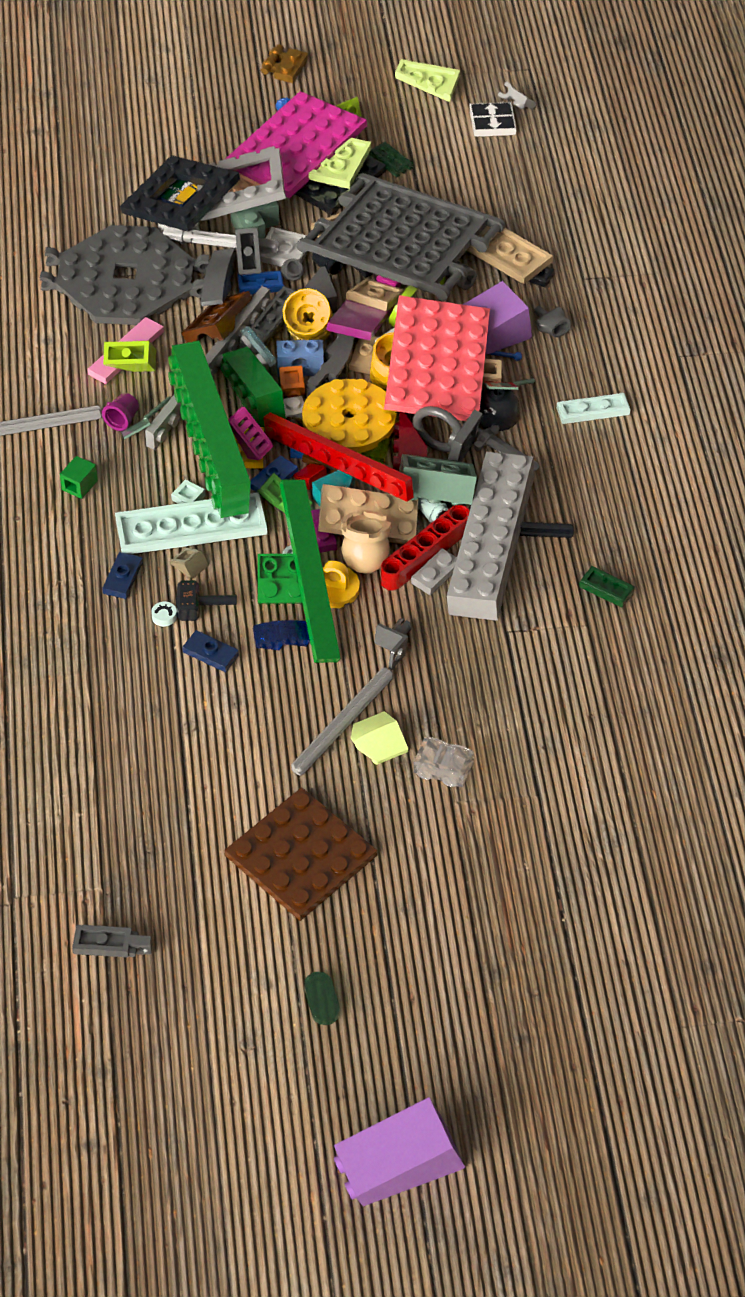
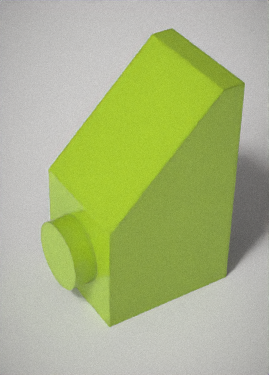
[103,341,157,372]

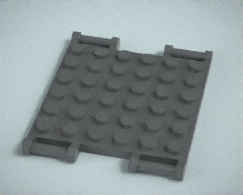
[296,173,506,301]

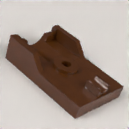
[181,291,253,343]

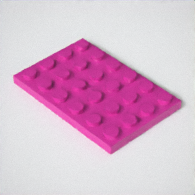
[224,91,367,199]

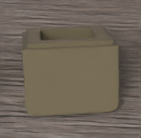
[170,548,208,578]

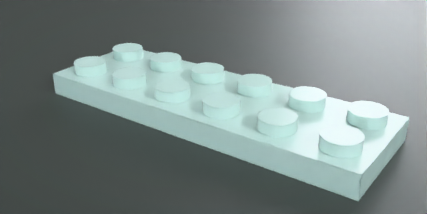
[115,492,267,554]

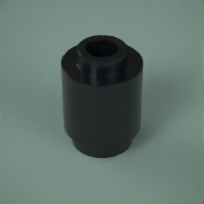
[312,253,344,275]

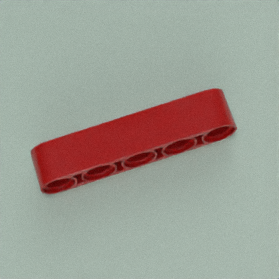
[381,505,470,591]

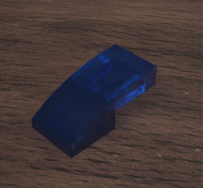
[252,620,310,650]

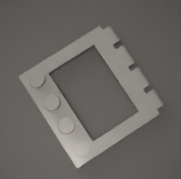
[197,146,286,221]

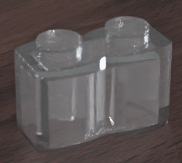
[414,737,474,787]

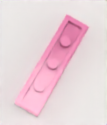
[88,317,164,384]

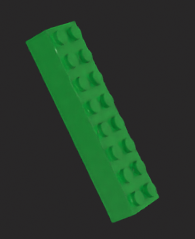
[168,341,251,518]

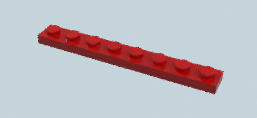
[264,412,414,502]

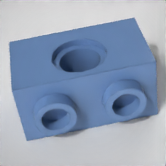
[277,340,323,377]

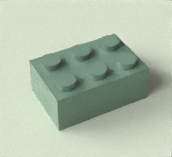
[399,454,477,506]

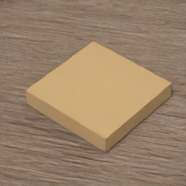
[346,278,405,311]

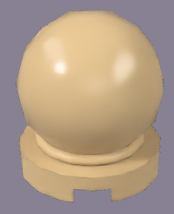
[341,511,391,574]

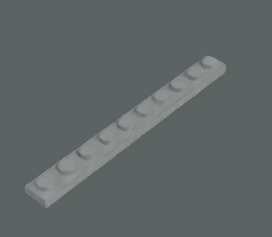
[145,286,271,450]

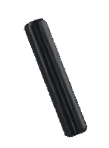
[519,522,574,538]

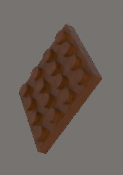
[224,787,377,921]

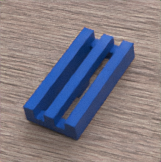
[237,271,284,294]

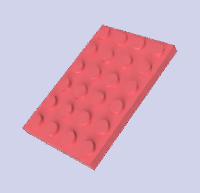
[384,295,490,421]

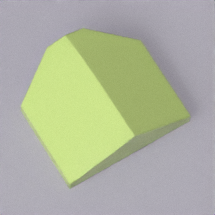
[351,711,408,765]

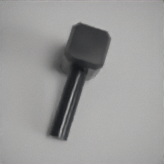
[176,580,237,621]

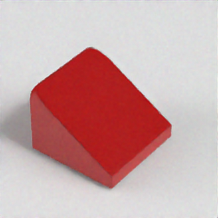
[293,463,327,490]

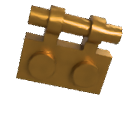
[261,44,308,83]

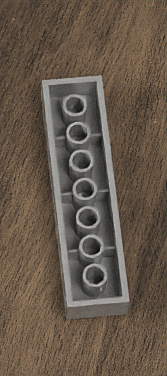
[447,452,534,621]

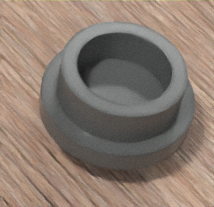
[281,259,304,281]

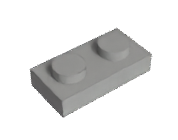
[411,548,457,595]

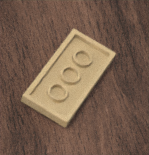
[466,226,553,284]
[318,484,418,544]

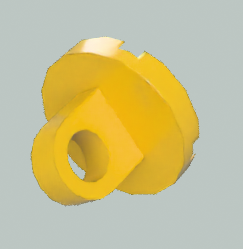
[323,561,360,608]

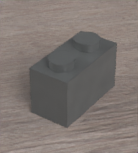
[235,226,262,275]

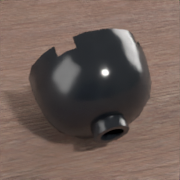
[479,387,520,431]

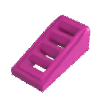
[228,407,273,460]

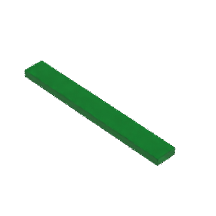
[279,480,341,663]

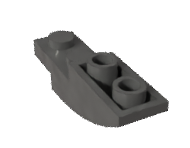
[307,334,354,396]

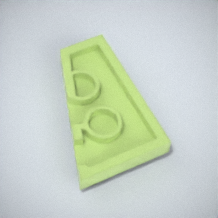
[395,59,460,102]
[309,138,371,189]

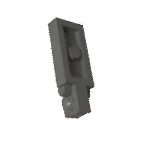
[72,924,153,958]

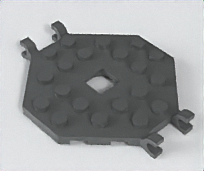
[40,225,209,325]

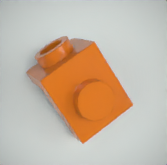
[279,365,305,398]

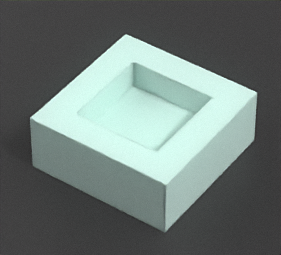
[171,479,205,504]

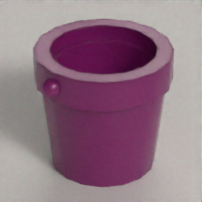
[102,393,139,431]

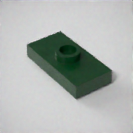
[579,566,635,608]

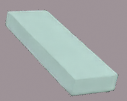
[556,393,630,424]

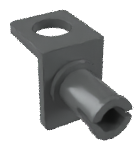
[374,618,412,670]

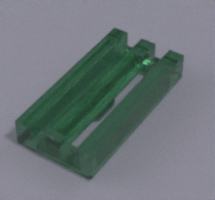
[369,142,413,177]

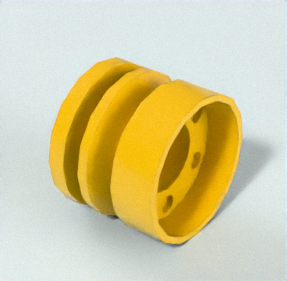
[283,288,333,341]
[370,332,394,391]

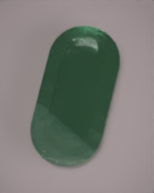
[304,972,340,1025]

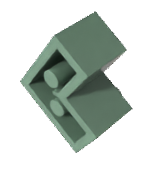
[231,201,279,239]

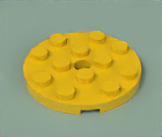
[302,379,396,453]

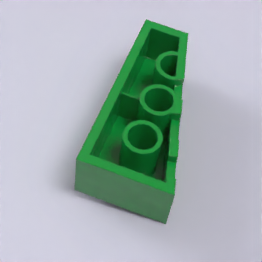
[221,346,286,434]

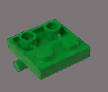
[258,554,303,604]

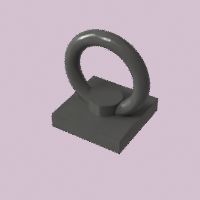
[413,406,483,462]

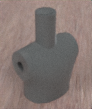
[534,306,571,337]

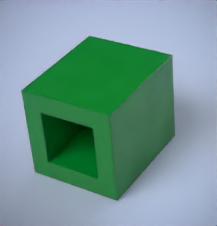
[60,456,98,499]

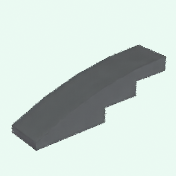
[201,248,237,307]

